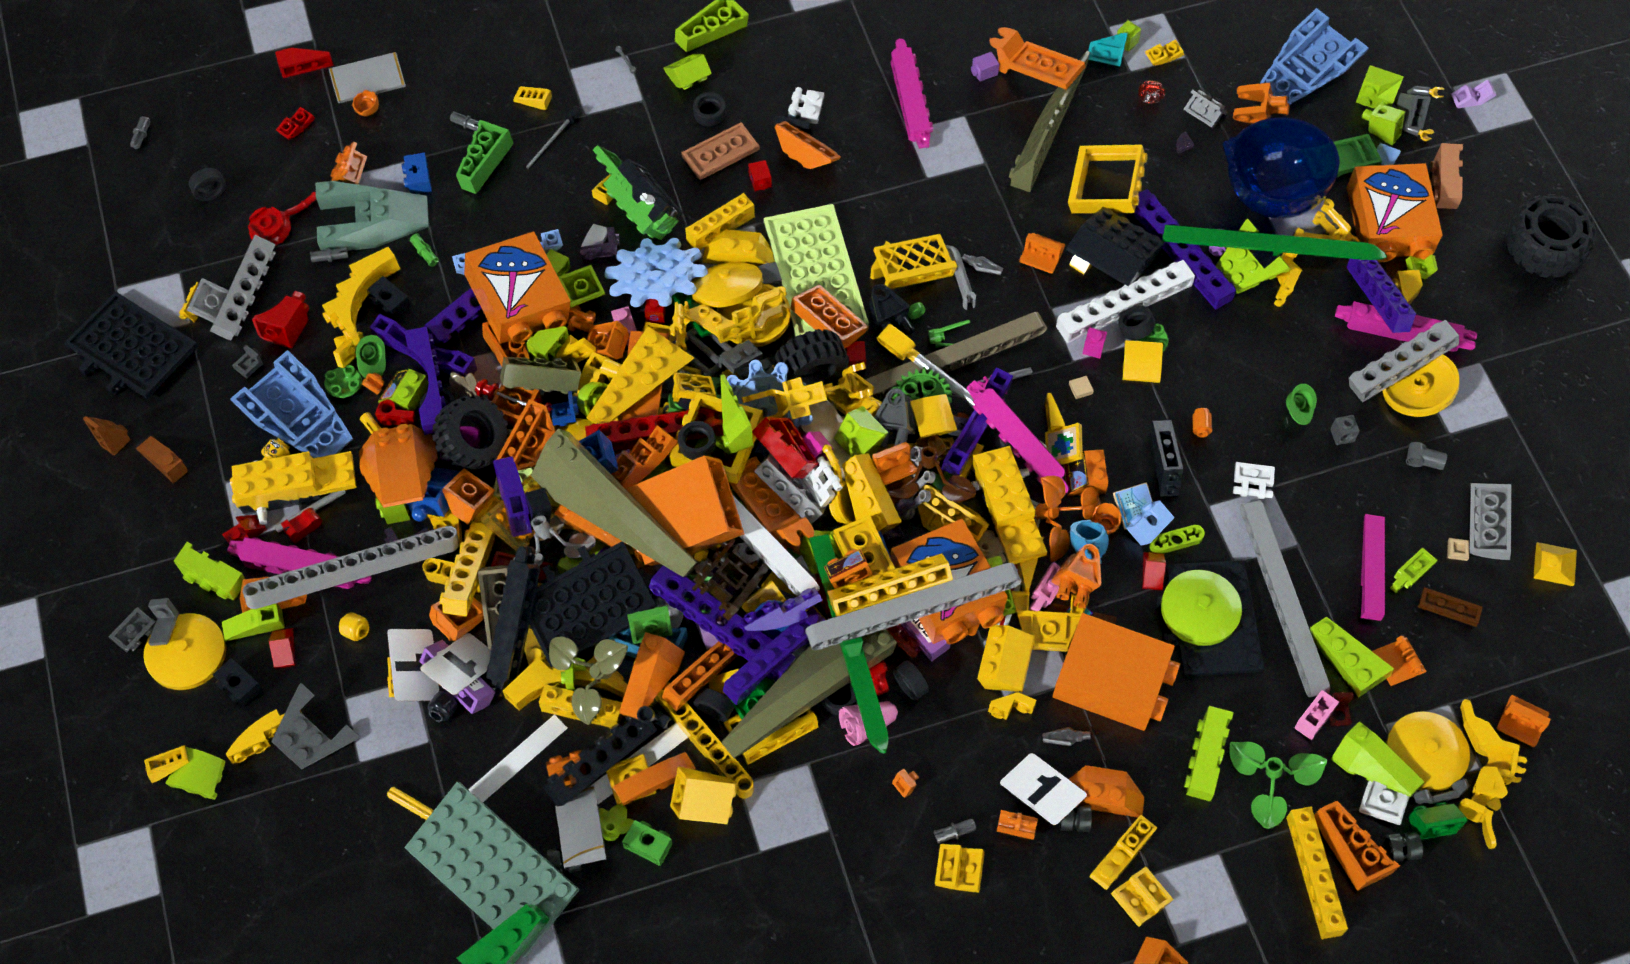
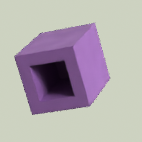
[971,52,999,82]

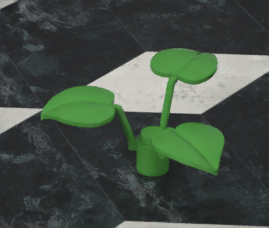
[1229,742,1327,829]

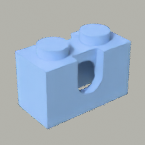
[1126,500,1175,545]

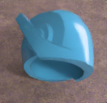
[1070,520,1109,564]

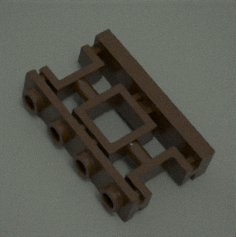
[692,538,769,621]

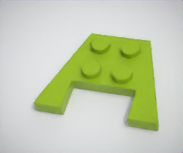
[1216,219,1291,294]

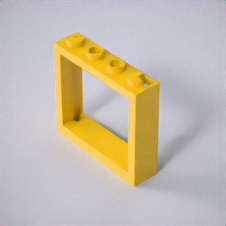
[1068,145,1147,213]
[669,392,763,484]

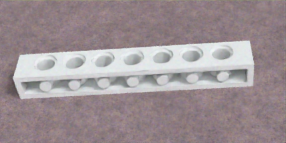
[1056,260,1195,343]

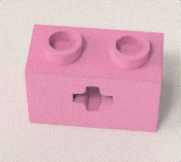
[1295,690,1339,740]

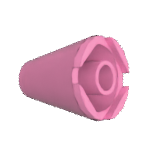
[839,701,898,746]

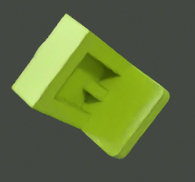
[1406,255,1438,279]
[561,658,586,690]

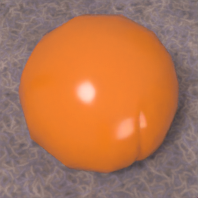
[352,90,379,116]
[1091,503,1121,534]

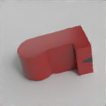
[281,508,322,544]

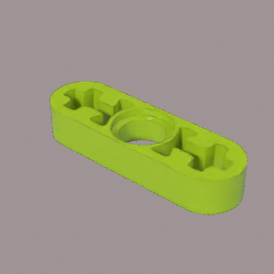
[1150,525,1205,554]

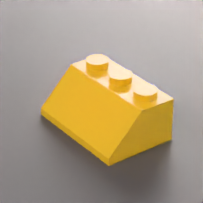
[977,625,1035,692]

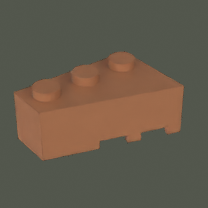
[1430,143,1463,209]

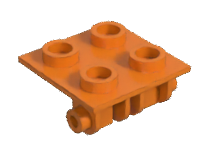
[1372,636,1427,686]

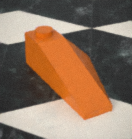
[554,504,626,547]
[619,632,685,719]

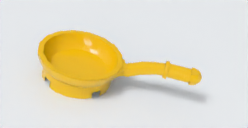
[823,445,856,525]

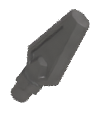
[962,254,1003,275]
[1042,727,1090,746]

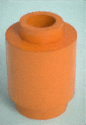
[1192,408,1212,437]

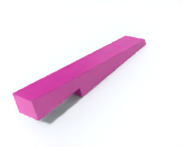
[1361,514,1385,621]

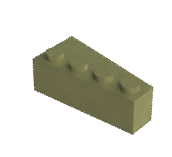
[500,357,581,394]

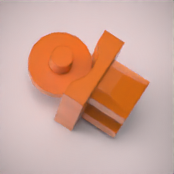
[566,305,596,333]
[997,810,1038,840]

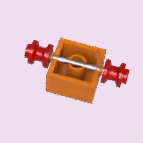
[475,379,553,427]

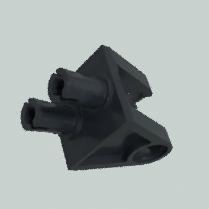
[869,284,915,336]

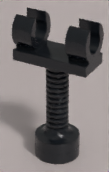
[637,705,673,729]

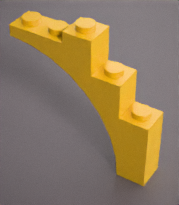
[322,247,400,346]
[503,656,628,711]

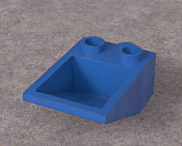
[407,467,461,522]

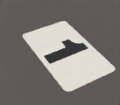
[387,629,439,701]
[420,633,491,695]
[1000,753,1087,825]

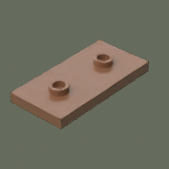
[681,122,760,180]

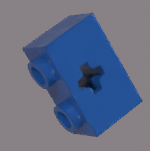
[402,153,432,194]

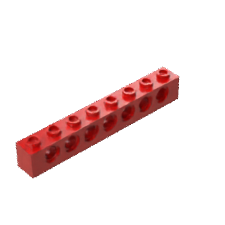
[585,408,724,452]

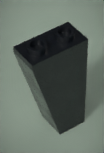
[1151,420,1183,497]

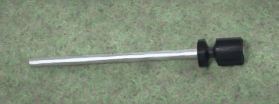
[526,106,582,169]

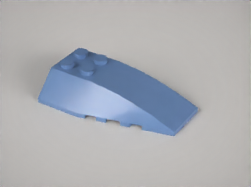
[1260,8,1369,105]
[230,350,353,458]

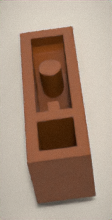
[83,416,130,456]
[136,436,188,484]

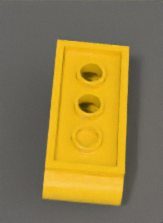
[833,515,895,579]

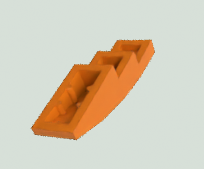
[613,752,696,806]

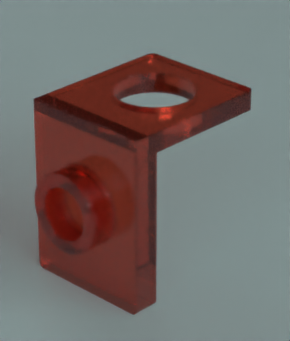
[1329,692,1354,726]

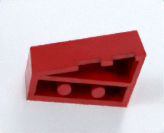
[752,417,819,478]

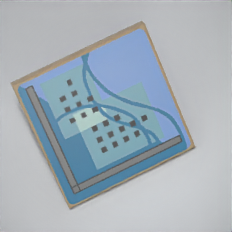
[1113,482,1153,530]

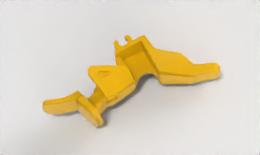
[1458,699,1527,849]

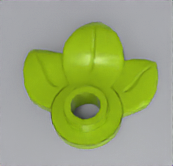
[599,804,634,841]

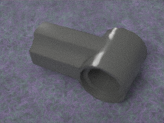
[1406,442,1447,470]

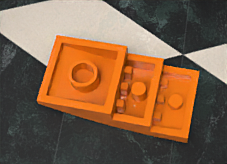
[611,425,678,489]

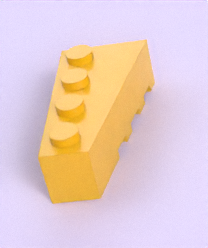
[842,453,902,535]

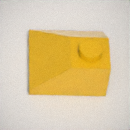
[1534,542,1577,586]

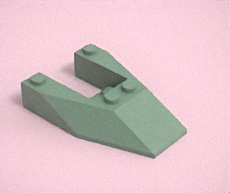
[316,181,429,251]

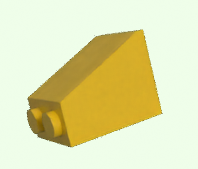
[670,766,737,824]

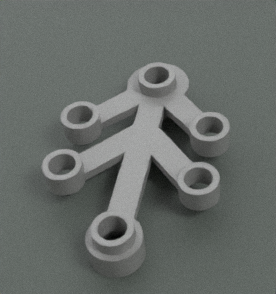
[897,446,936,521]

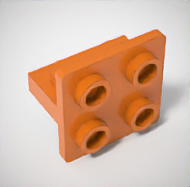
[331,142,367,185]
[1020,233,1065,274]
[872,442,918,485]
[1497,695,1551,747]

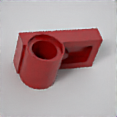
[375,399,417,426]

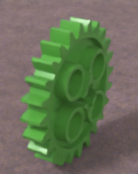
[892,368,952,408]

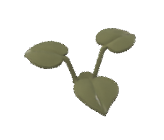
[549,637,628,725]

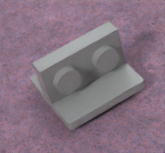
[1184,90,1228,128]

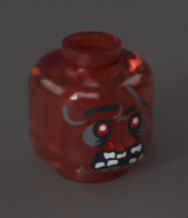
[1138,80,1165,104]

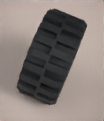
[773,329,849,385]
[432,395,510,472]

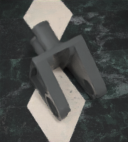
[874,388,917,448]

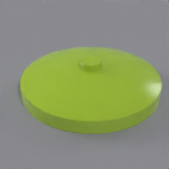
[1161,570,1242,646]

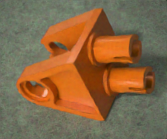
[1233,83,1289,126]
[1051,544,1101,608]

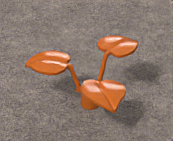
[1035,476,1100,562]

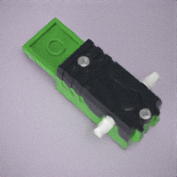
[593,145,683,240]

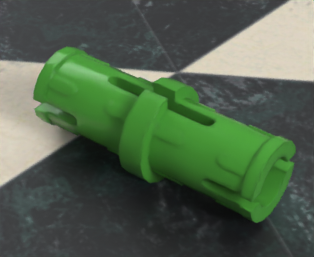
[410,233,439,267]

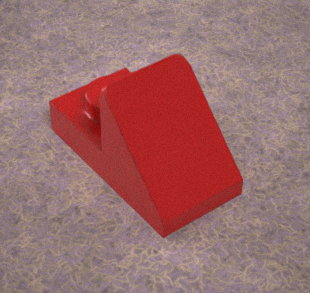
[222,515,267,544]

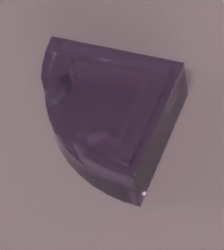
[1176,131,1194,154]

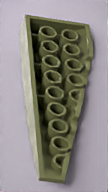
[1009,51,1090,192]
[531,429,698,578]
[722,629,897,759]

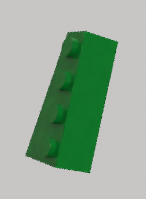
[457,904,550,964]

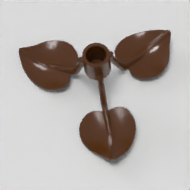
[885,435,976,503]

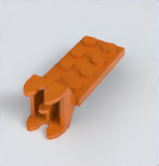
[989,28,1085,90]
[729,456,814,555]

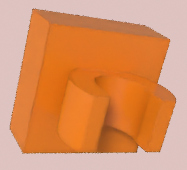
[892,769,919,798]

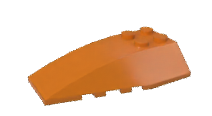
[359,424,438,508]

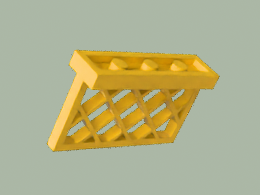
[873,234,957,289]
[723,709,818,765]

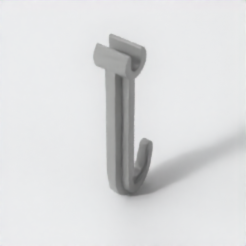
[935,245,976,310]

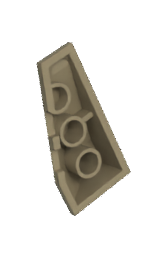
[478,565,508,650]

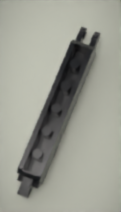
[486,546,540,697]

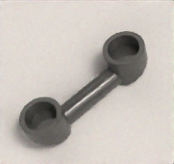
[1413,779,1470,806]

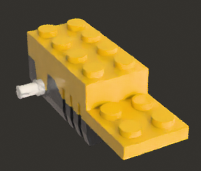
[971,446,1047,564]
[230,451,357,525]

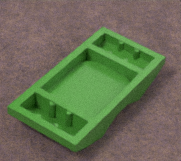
[1302,134,1382,180]

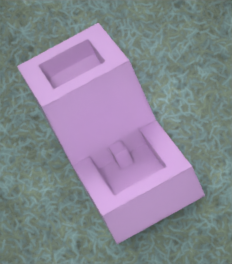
[1451,79,1497,108]

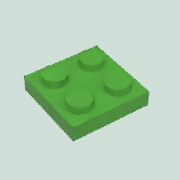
[627,606,673,644]

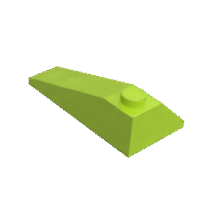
[720,374,753,454]
[1331,722,1424,797]

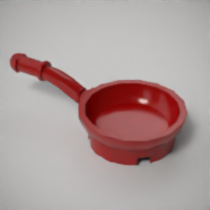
[248,192,317,246]

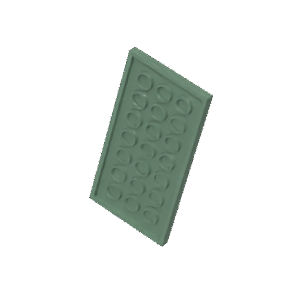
[404,782,580,957]

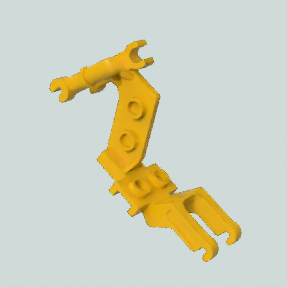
[1274,199,1360,307]
[669,286,789,352]
[741,362,873,422]

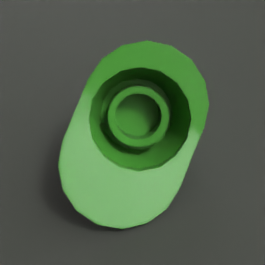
[355,335,386,378]
[1286,384,1317,425]

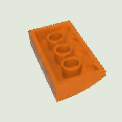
[790,285,869,348]

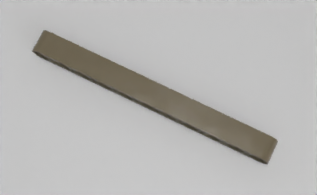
[865,312,1047,400]

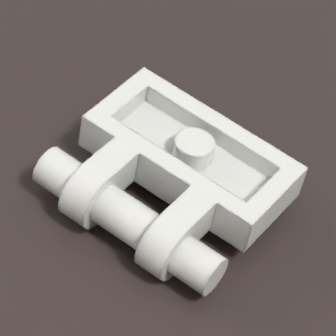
[788,87,824,124]
[802,456,843,508]
[1233,462,1275,499]

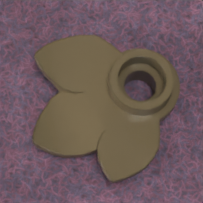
[446,372,478,400]

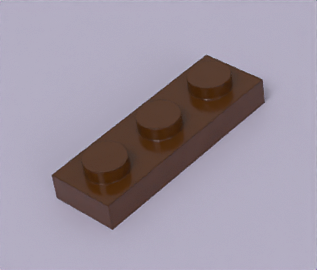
[1418,587,1483,627]

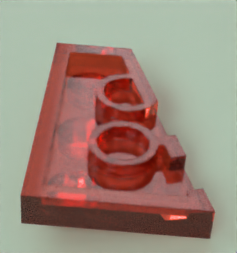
[886,624,921,659]

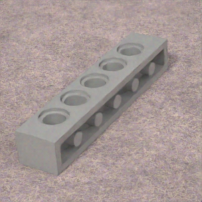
[210,235,276,341]
[1349,319,1459,402]

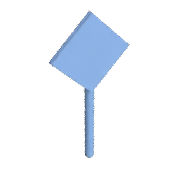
[1377,143,1401,165]

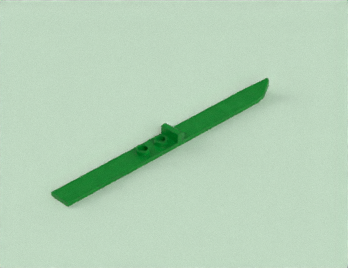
[1163,225,1387,260]
[809,534,888,753]

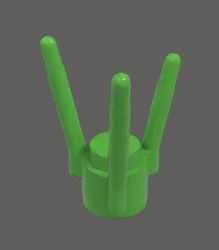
[928,320,970,348]

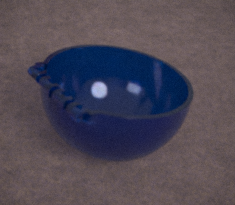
[1223,117,1340,219]

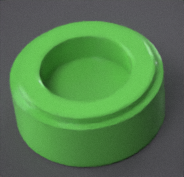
[908,302,926,319]

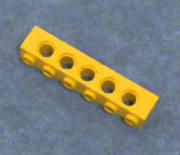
[440,522,495,616]
[827,553,953,617]
[1286,807,1348,939]

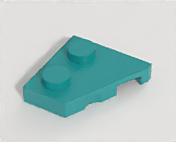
[1088,32,1128,66]

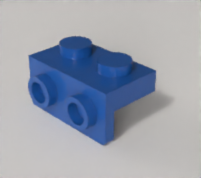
[551,391,579,426]

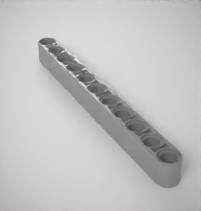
[1240,500,1330,698]
[243,526,459,609]
[805,563,1021,650]

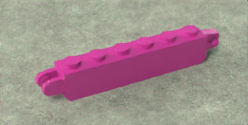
[891,39,933,149]
[1335,302,1477,352]
[966,380,1069,493]
[227,537,372,589]

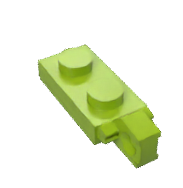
[1390,548,1438,593]

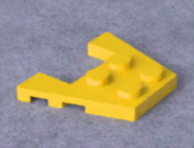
[1012,591,1089,652]

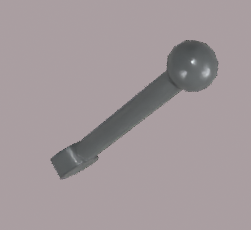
[615,46,636,74]

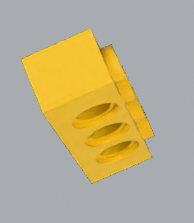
[685,193,755,251]
[539,684,623,728]

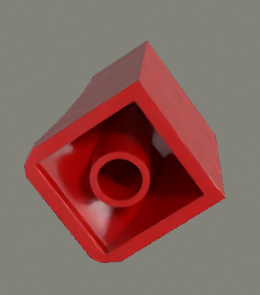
[252,291,309,349]

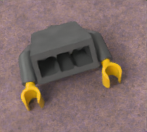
[1395,86,1445,141]

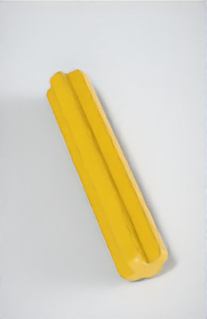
[387,787,434,820]

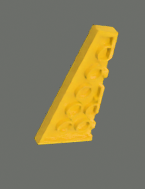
[586,326,694,424]

